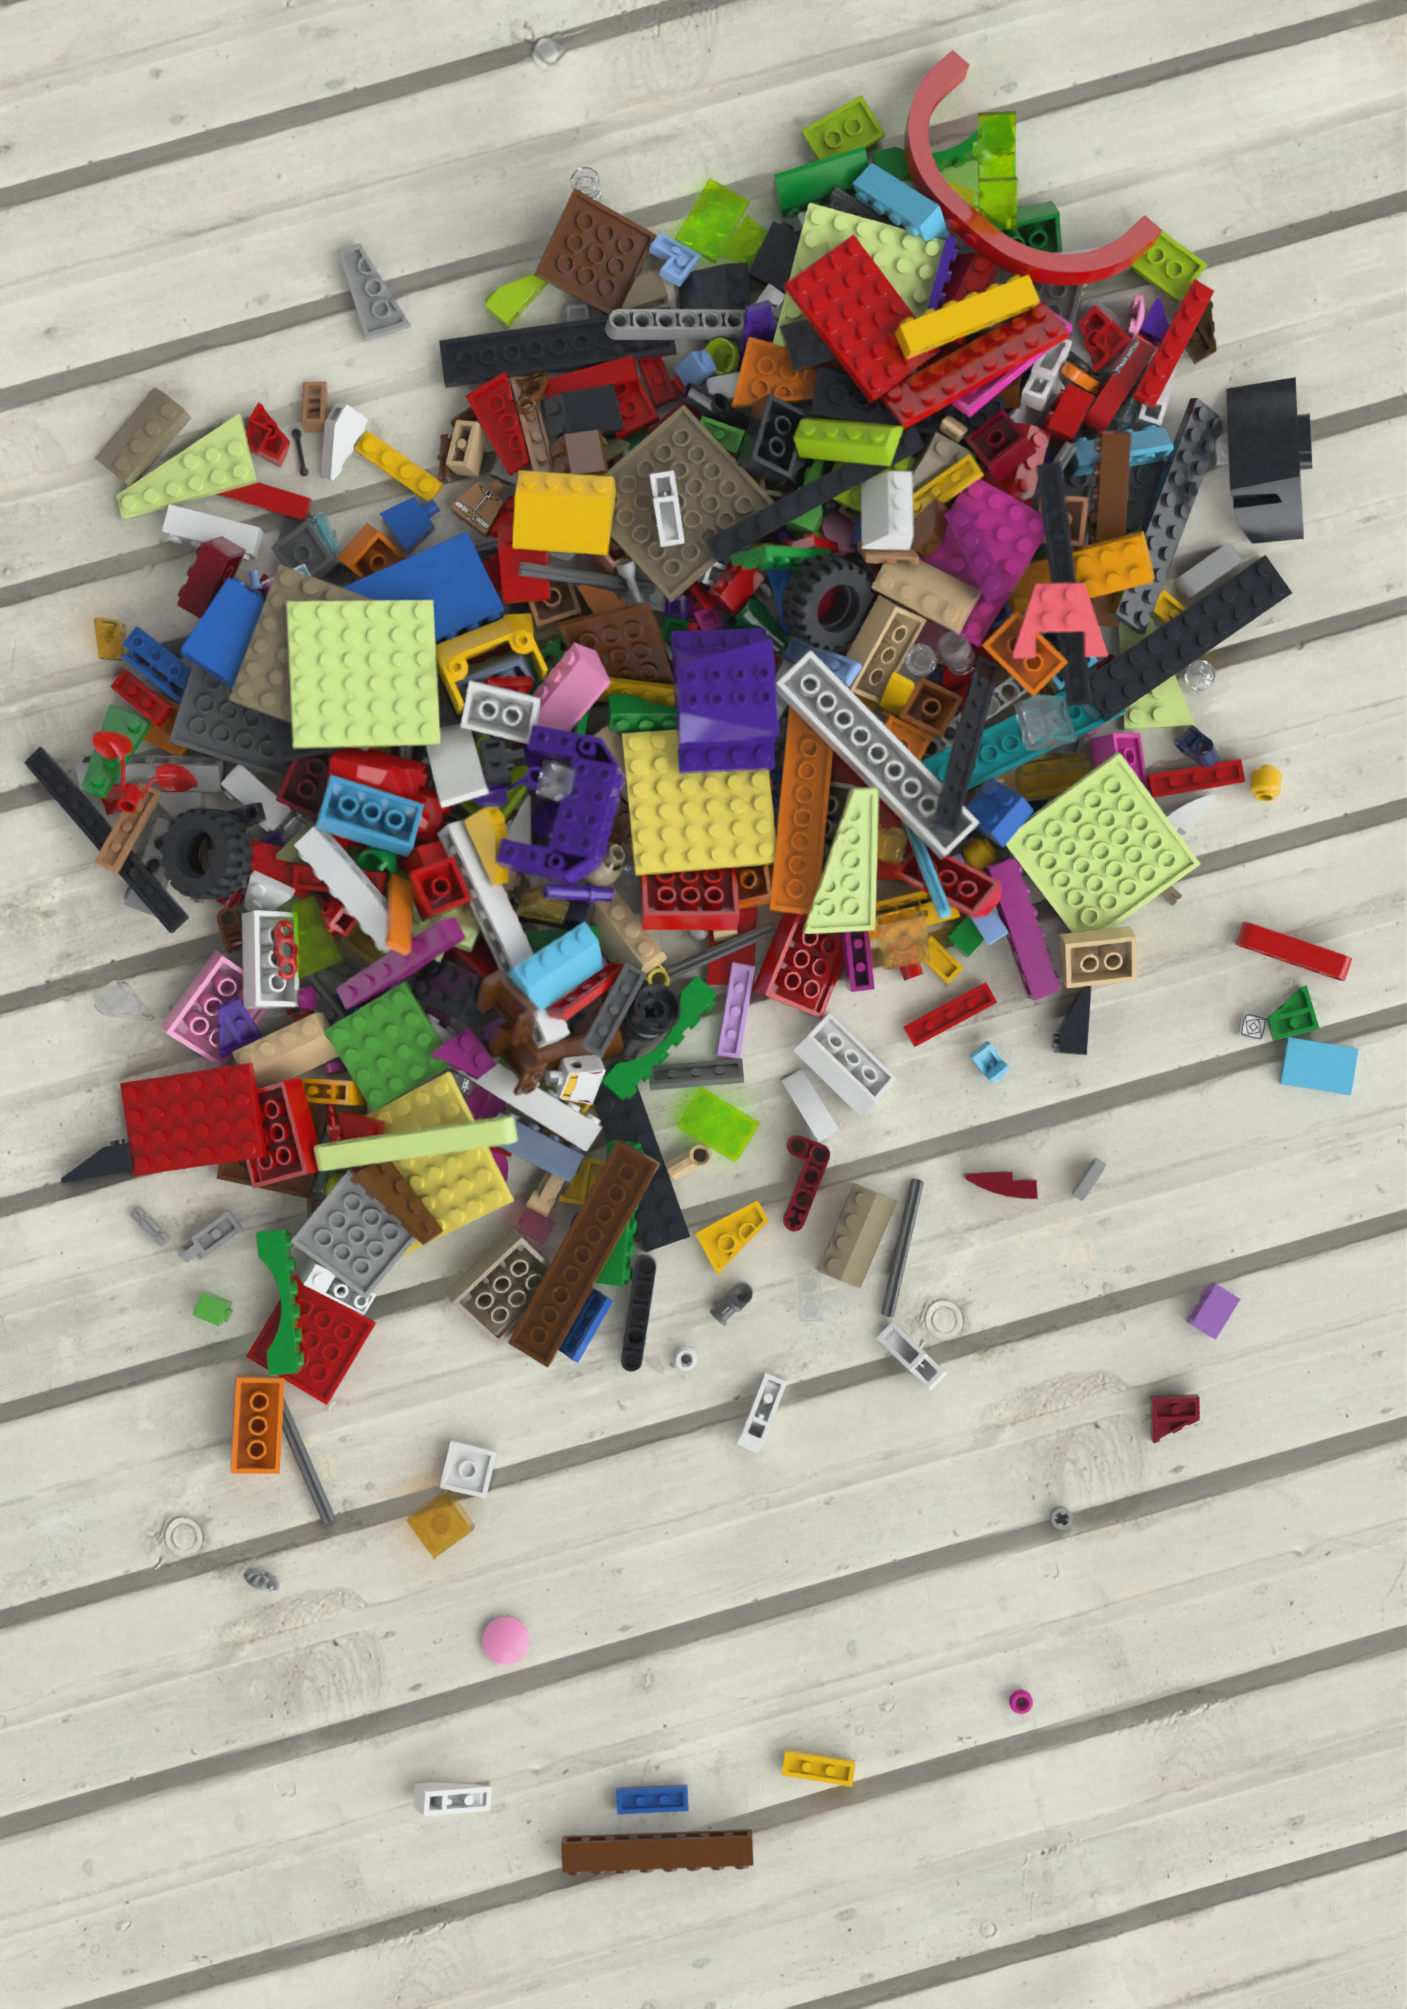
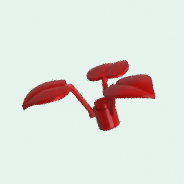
[92,731,198,816]

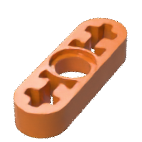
[1060,361,1104,396]

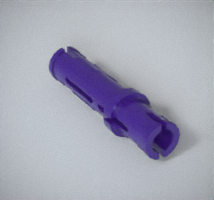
[542,883,614,903]

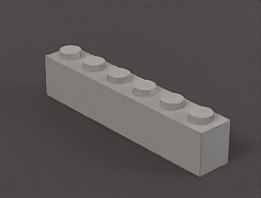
[76,754,225,794]

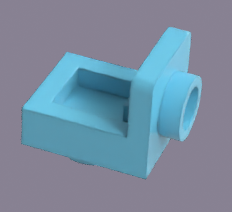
[969,1041,1010,1083]

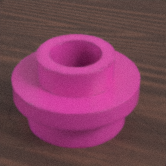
[1009,1689,1033,1714]

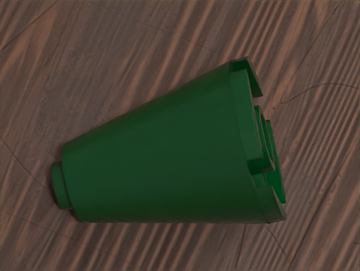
[723,593,789,655]

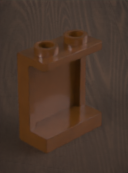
[476,969,539,1046]
[487,1022,548,1096]

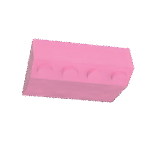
[161,949,267,1067]

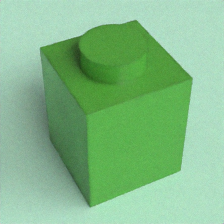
[192,1291,233,1326]

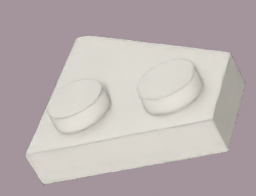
[243,870,296,911]

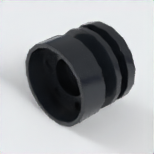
[621,983,681,1042]

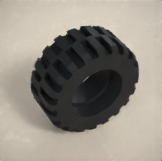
[781,554,874,651]
[160,808,254,900]

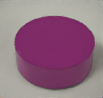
[297,986,317,1010]
[324,1060,348,1075]

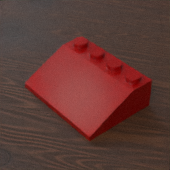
[640,867,740,930]
[752,912,844,1019]
[246,1078,318,1188]

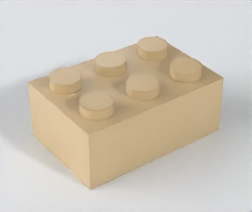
[1059,927,1137,988]

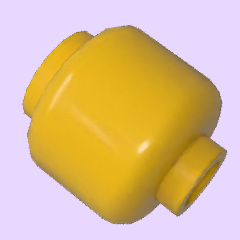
[1250,765,1282,801]
[962,837,998,872]

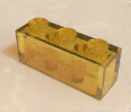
[1015,752,1090,799]

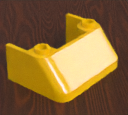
[435,617,548,714]

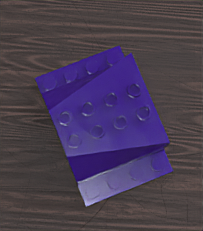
[670,628,779,774]

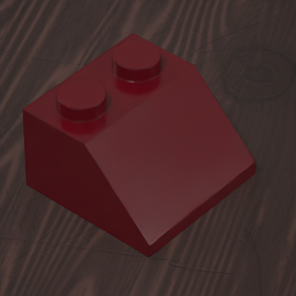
[965,408,1037,482]

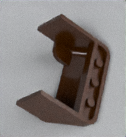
[539,990,624,1082]

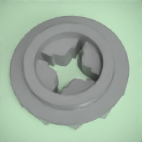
[243,1568,281,1592]

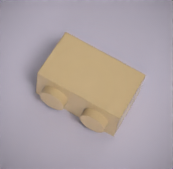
[446,420,488,477]

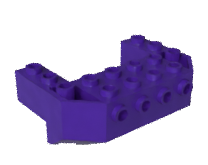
[496,724,625,885]

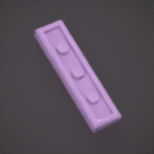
[716,962,755,1059]

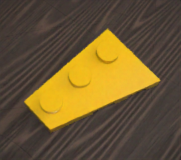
[695,1200,769,1275]

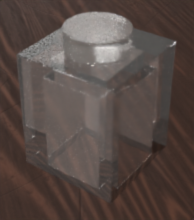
[537,763,575,801]

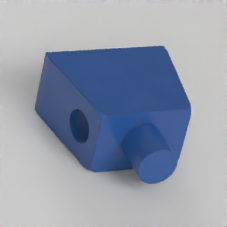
[380,497,440,555]

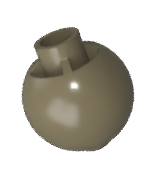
[582,841,625,887]

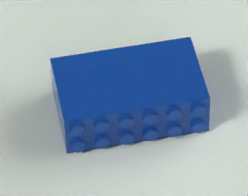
[343,532,504,647]
[180,578,266,689]

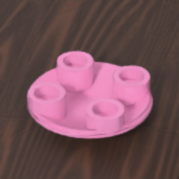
[1125,294,1145,342]
[820,512,858,555]
[482,1617,529,1665]

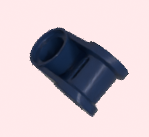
[1173,725,1219,767]

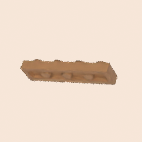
[94,782,162,875]

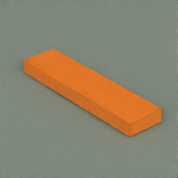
[385,873,413,956]

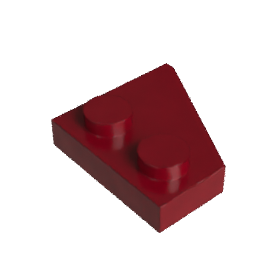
[1150,1394,1200,1443]

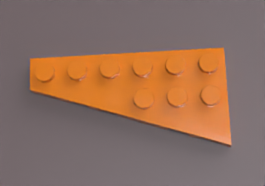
[732,337,847,408]

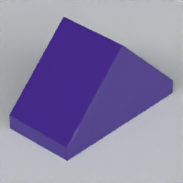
[1139,298,1169,346]

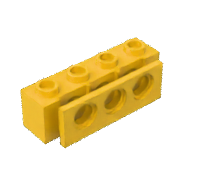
[869,891,960,940]

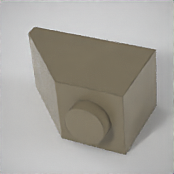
[622,269,668,309]

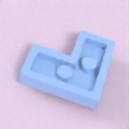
[649,232,701,287]

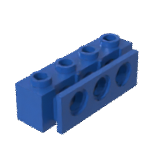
[121,626,191,704]

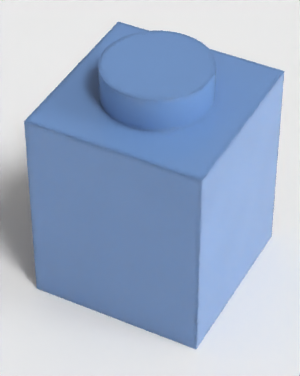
[674,349,717,386]

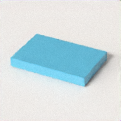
[1279,1037,1359,1095]

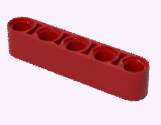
[1081,333,1158,433]
[1235,922,1352,981]

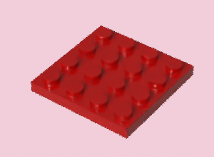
[246,1274,377,1405]

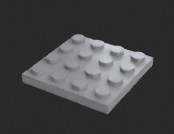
[290,1168,416,1299]

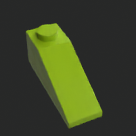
[484,273,549,330]

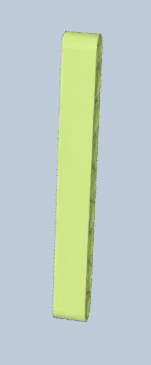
[313,1116,518,1171]

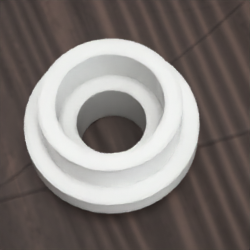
[674,1347,697,1371]

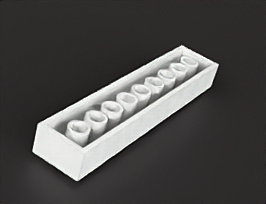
[776,650,979,859]

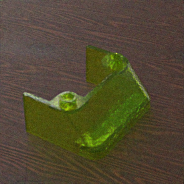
[973,111,1018,230]

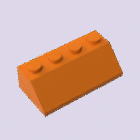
[230,1374,285,1474]

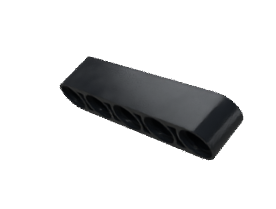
[621,1255,657,1372]

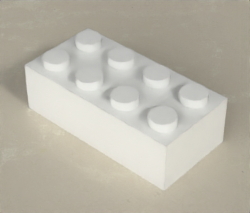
[242,910,299,1009]

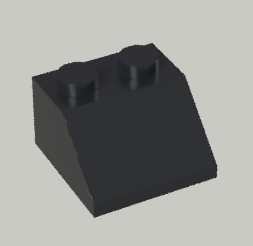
[779,319,838,374]

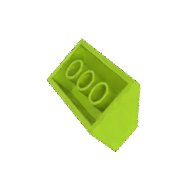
[794,417,903,466]

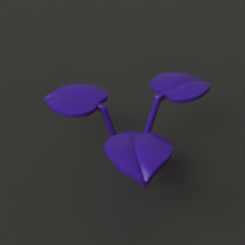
[472,744,560,840]

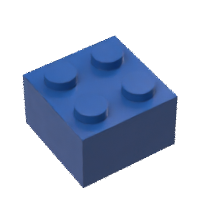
[965,778,1034,847]

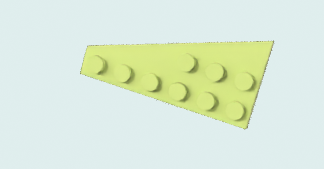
[116,414,257,520]
[1117,616,1195,730]
[803,787,878,934]

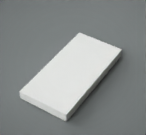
[426,724,488,808]

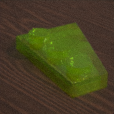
[718,215,768,266]
[292,895,343,980]

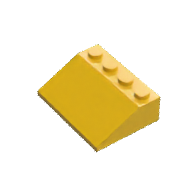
[513,471,616,555]

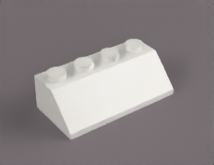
[793,1013,897,1117]

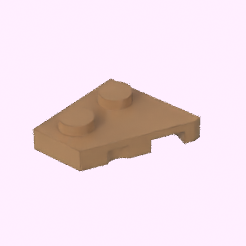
[857,540,919,566]

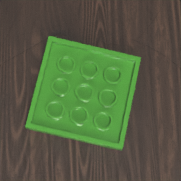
[324,982,450,1112]

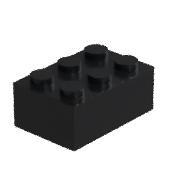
[737,393,808,485]
[412,958,485,1027]

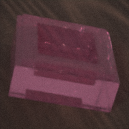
[916,621,946,651]

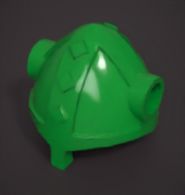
[357,845,400,882]

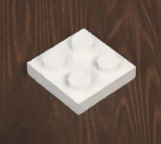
[439,1440,497,1499]

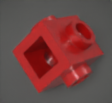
[319,897,358,937]

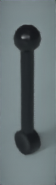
[292,429,309,476]

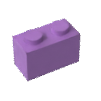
[1187,1282,1241,1340]

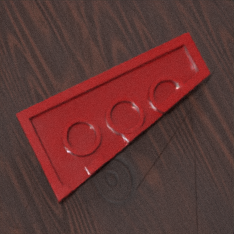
[248,839,311,903]

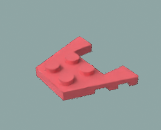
[1012,583,1107,658]

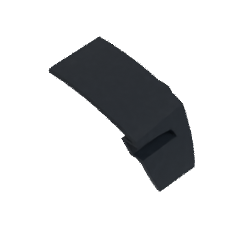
[1226,377,1313,544]

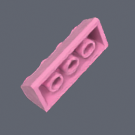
[532,643,610,732]

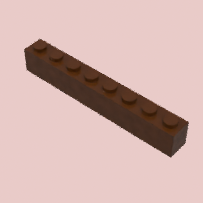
[1088,431,1132,626]
[561,1829,754,1875]

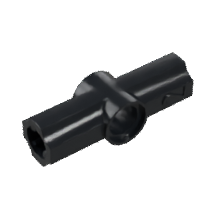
[680,382,749,431]

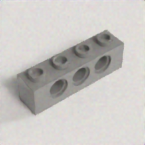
[124,817,171,916]

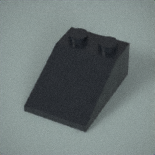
[679,262,751,310]
[540,384,624,445]

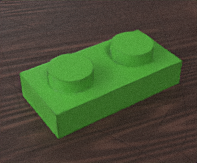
[700,416,746,456]

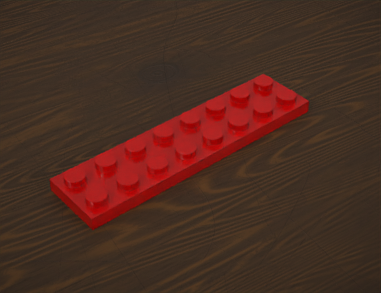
[880,302,1069,429]

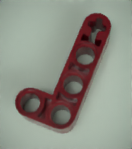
[783,1135,830,1232]

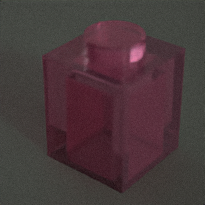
[517,1210,556,1245]

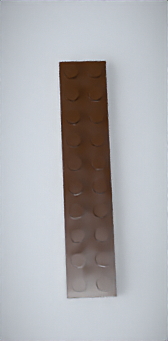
[508,1139,661,1368]

